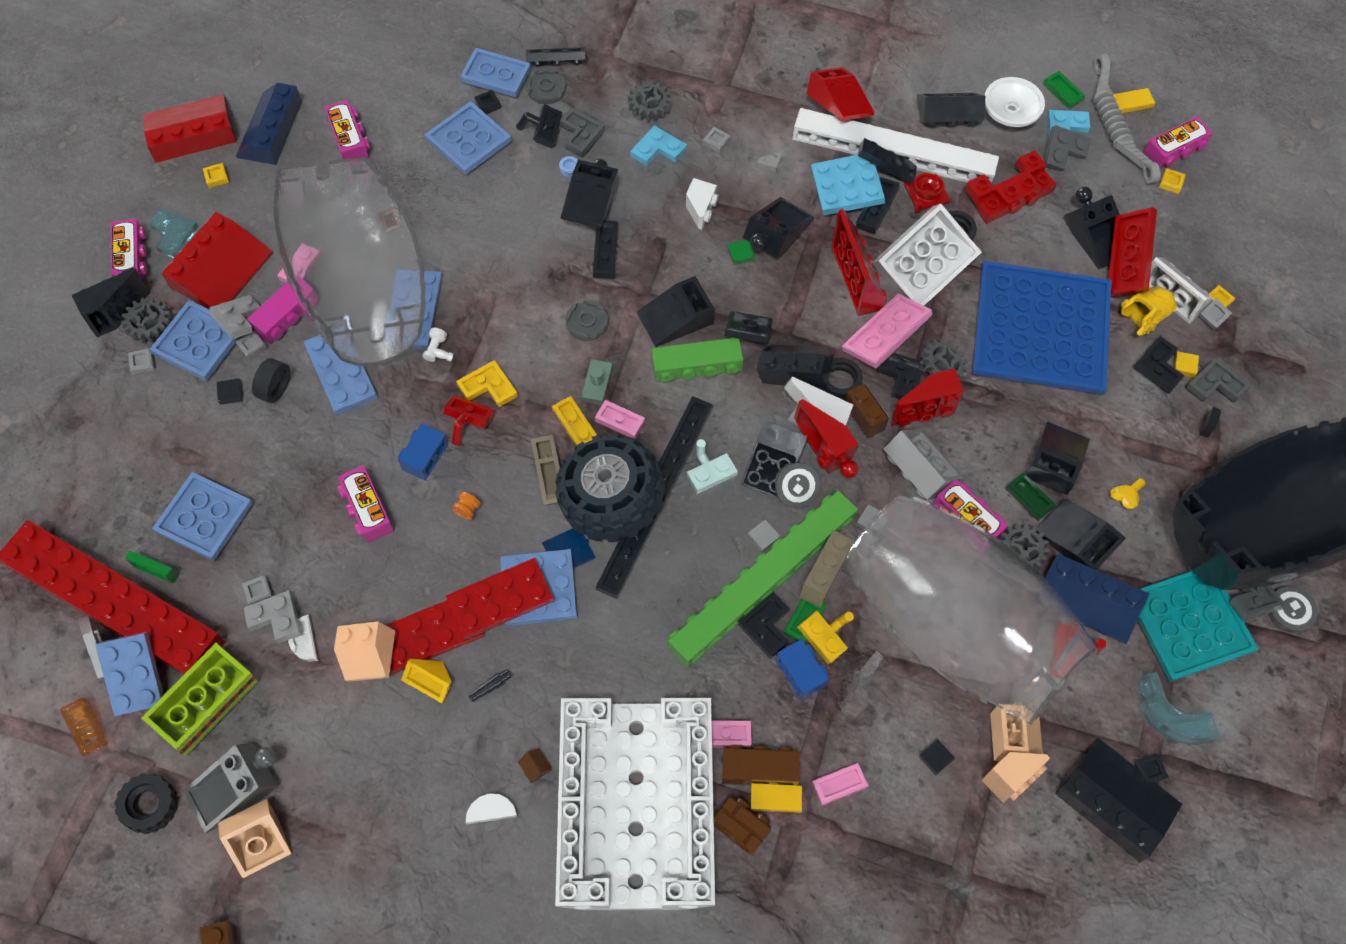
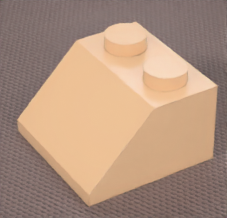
[334,621,395,682]
[218,799,292,878]

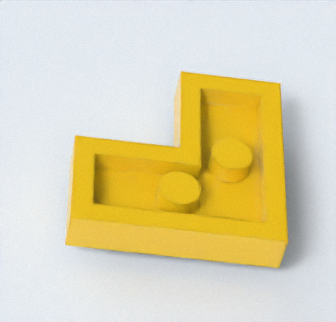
[456,360,518,407]

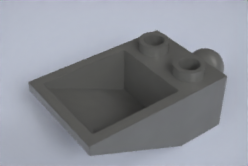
[183,744,278,833]

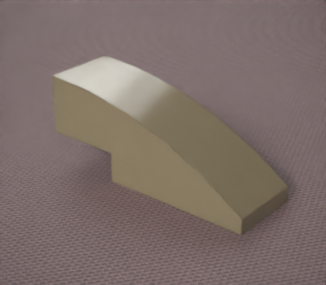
[531,435,560,505]

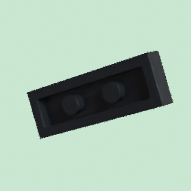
[526,47,586,65]
[858,138,917,184]
[856,177,900,233]
[593,220,618,279]

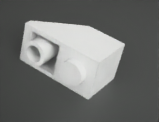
[686,178,719,230]

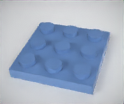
[424,101,512,175]
[149,300,240,381]
[152,472,253,561]
[500,549,577,627]

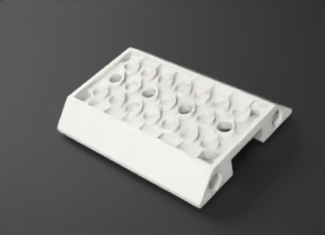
[555,698,715,910]

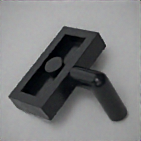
[516,104,562,148]

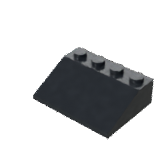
[1056,738,1182,863]

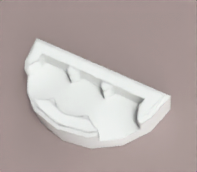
[288,614,318,662]
[466,794,517,824]

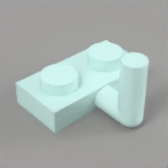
[687,439,738,494]

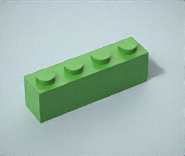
[652,338,743,382]

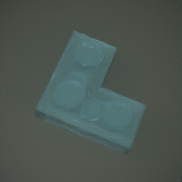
[149,208,199,258]

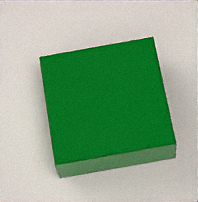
[727,240,754,265]

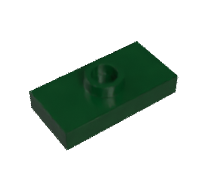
[1005,472,1056,521]

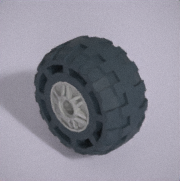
[555,433,665,543]

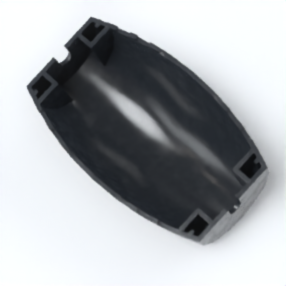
[1173,417,1346,590]

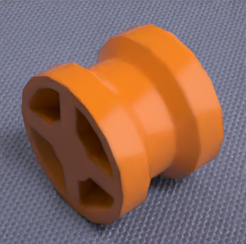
[451,492,481,520]

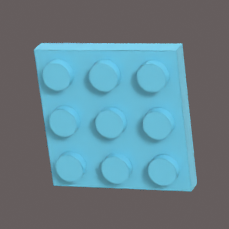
[811,155,885,216]

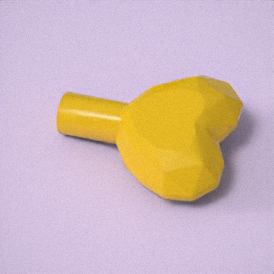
[1110,478,1146,509]

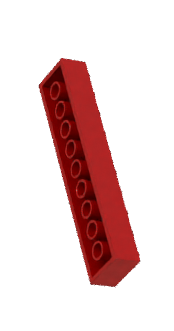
[0,519,226,675]

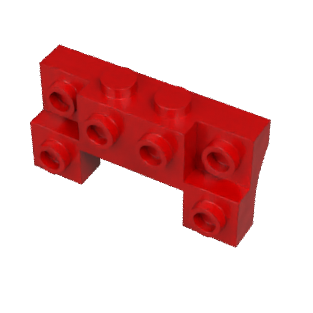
[965,150,1057,224]

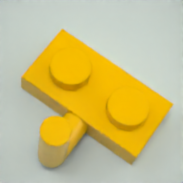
[797,611,854,664]

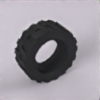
[114,773,178,834]

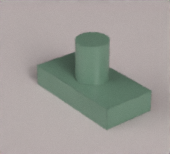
[581,359,613,405]

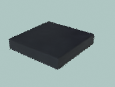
[724,311,773,344]

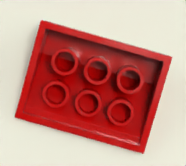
[143,94,236,163]
[831,209,887,316]
[161,211,273,309]

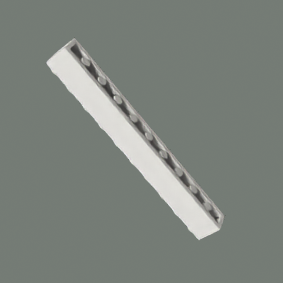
[792,108,999,183]

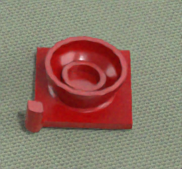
[903,173,951,213]

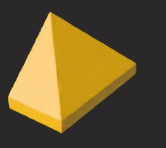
[401,659,451,703]

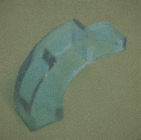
[1139,672,1220,745]

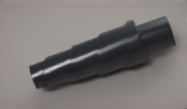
[468,670,511,702]

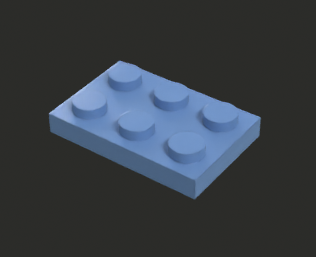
[460,48,531,98]
[95,632,164,716]

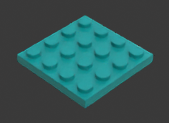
[1138,571,1259,683]

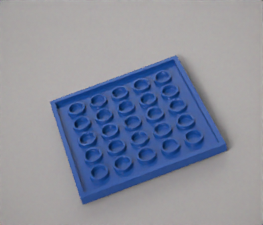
[972,261,1111,395]

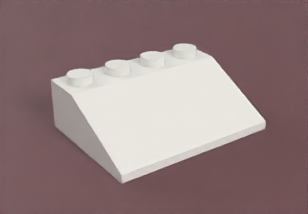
[873,204,982,306]

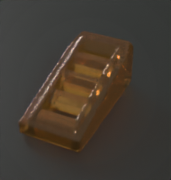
[60,697,107,756]

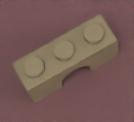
[799,530,855,608]

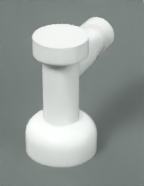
[422,328,454,362]

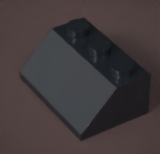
[917,93,986,126]
[756,344,836,388]

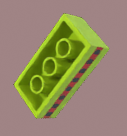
[142,643,258,757]

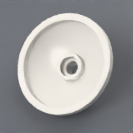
[985,77,1045,127]

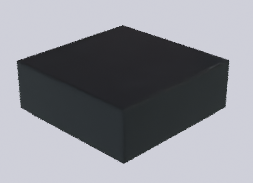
[474,90,501,114]
[216,378,242,405]
[1199,407,1221,438]
[919,740,955,776]
[1133,754,1169,783]

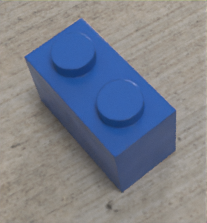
[398,423,448,481]
[775,639,829,701]

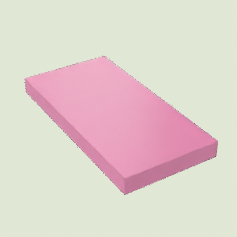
[842,293,932,368]

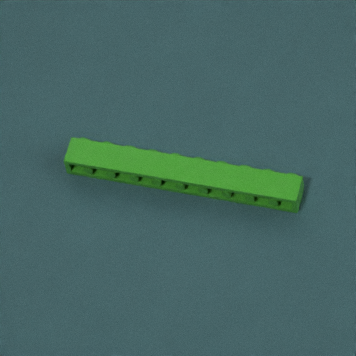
[668,491,858,669]

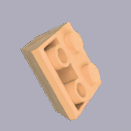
[990,702,1043,761]
[982,752,1050,803]

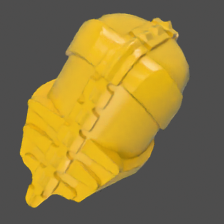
[1121,286,1177,336]

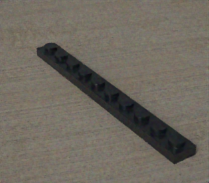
[596,396,713,599]

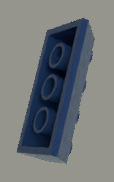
[236,83,302,165]
[1035,554,1150,645]

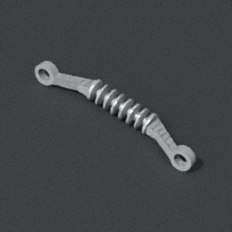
[1093,53,1160,184]

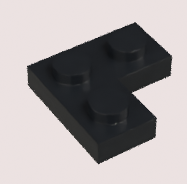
[1133,336,1185,394]
[876,352,925,399]
[738,592,790,659]

